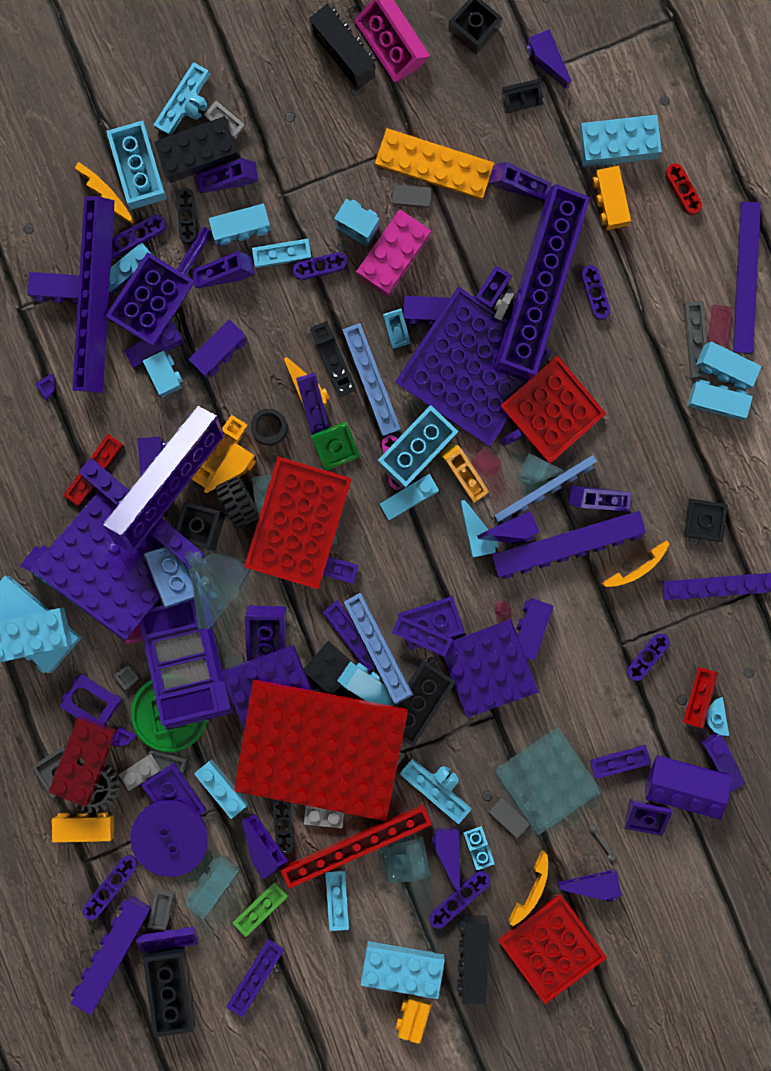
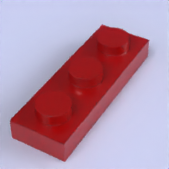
[683,667,719,728]

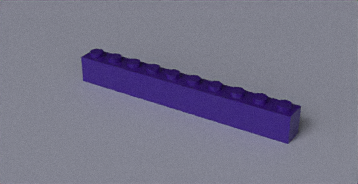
[72,196,115,393]

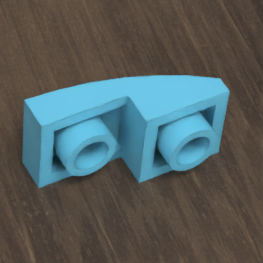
[464,826,495,871]

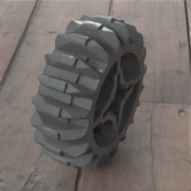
[74,763,120,813]

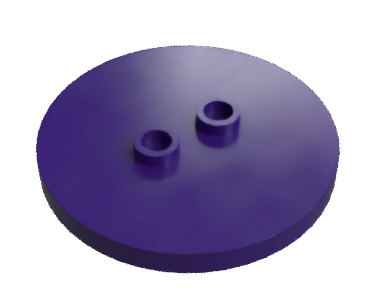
[130,800,209,877]

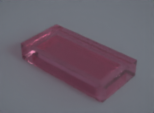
[707,304,732,345]

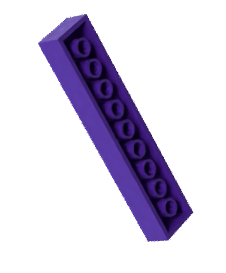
[494,184,590,380]

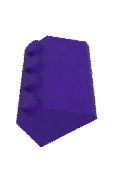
[645,755,732,820]

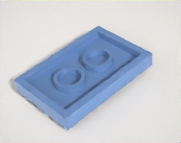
[144,547,202,609]

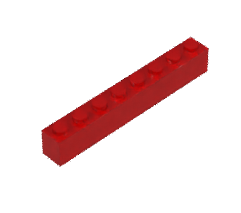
[281,804,432,889]

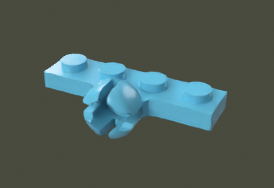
[153,62,211,136]
[400,758,471,824]

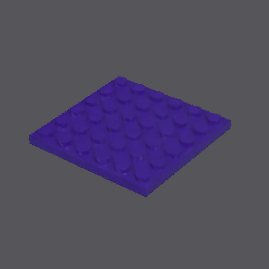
[394,286,552,447]
[30,491,164,642]

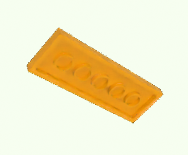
[375,128,494,200]

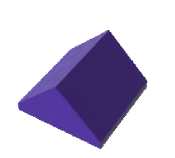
[624,799,673,836]

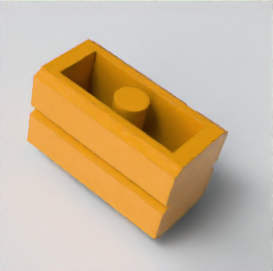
[395,995,431,1044]

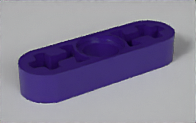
[293,252,347,280]
[581,265,610,320]
[626,633,670,681]

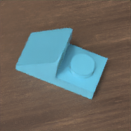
[383,309,411,349]

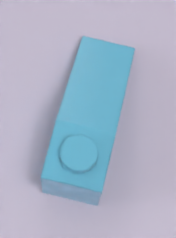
[380,474,439,520]
[460,500,498,558]

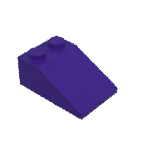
[245,605,287,661]

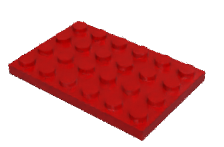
[244,456,352,589]

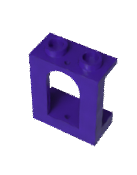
[60,673,123,726]

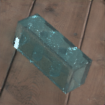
[185,855,240,919]

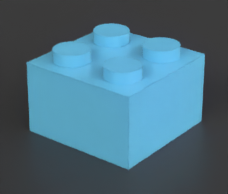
[334,199,380,247]

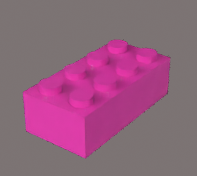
[356,209,431,298]

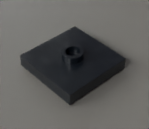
[683,499,728,542]

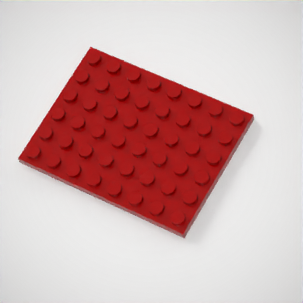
[234,679,408,821]

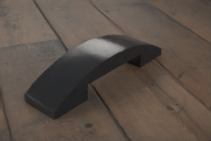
[309,321,357,397]

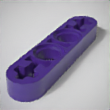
[111,215,166,260]
[83,855,138,920]
[429,870,490,929]

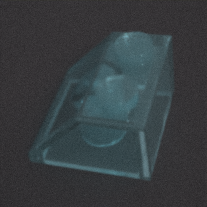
[381,837,431,882]

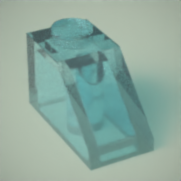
[518,454,564,485]

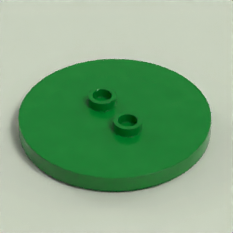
[131,675,208,752]

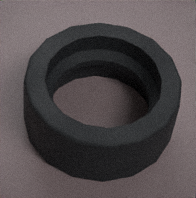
[251,408,287,446]

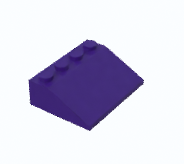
[106,252,195,346]

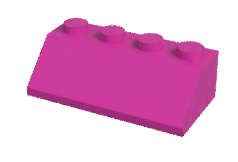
[354,0,430,83]

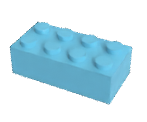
[578,115,662,167]
[106,121,167,210]
[376,405,459,489]
[0,608,73,663]
[361,941,445,999]

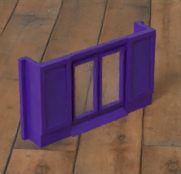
[140,593,234,730]

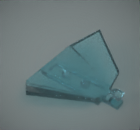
[185,551,251,629]

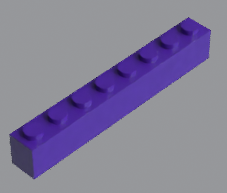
[491,511,646,579]

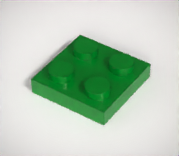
[311,421,360,471]

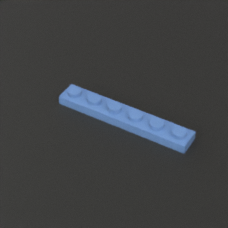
[342,323,401,437]
[493,455,597,523]
[344,593,413,704]

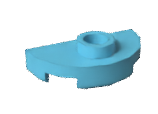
[706,697,729,736]

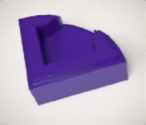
[35,374,56,401]
[500,429,522,446]
[112,727,137,746]

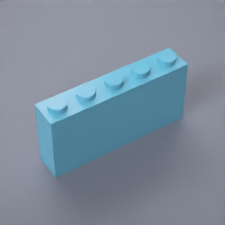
[0,576,82,673]

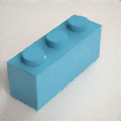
[209,203,271,246]
[695,342,761,390]
[687,380,753,421]
[337,661,394,706]
[194,759,248,819]

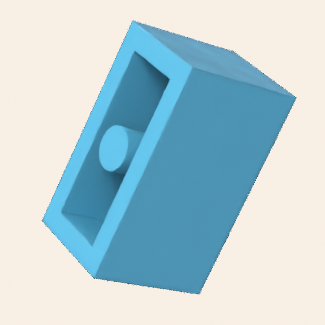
[143,351,183,397]

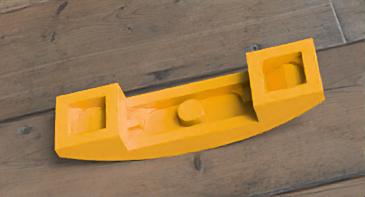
[191,415,248,488]
[601,541,669,587]
[509,850,548,926]

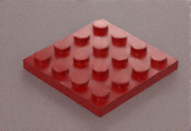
[500,355,606,464]
[498,893,607,1004]

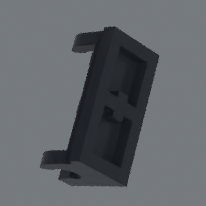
[501,78,544,114]

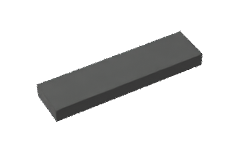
[683,301,711,379]

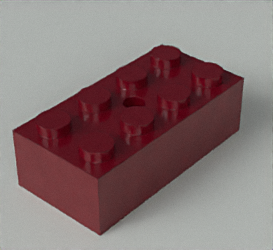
[48,717,118,807]

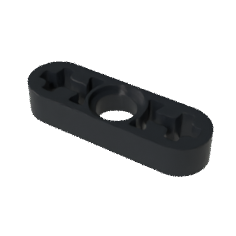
[177,188,197,244]
[273,800,294,854]

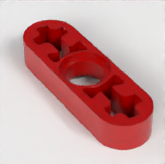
[665,163,702,215]

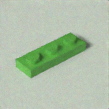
[233,881,288,937]

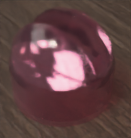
[494,600,511,616]

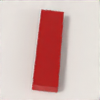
[64,434,124,507]

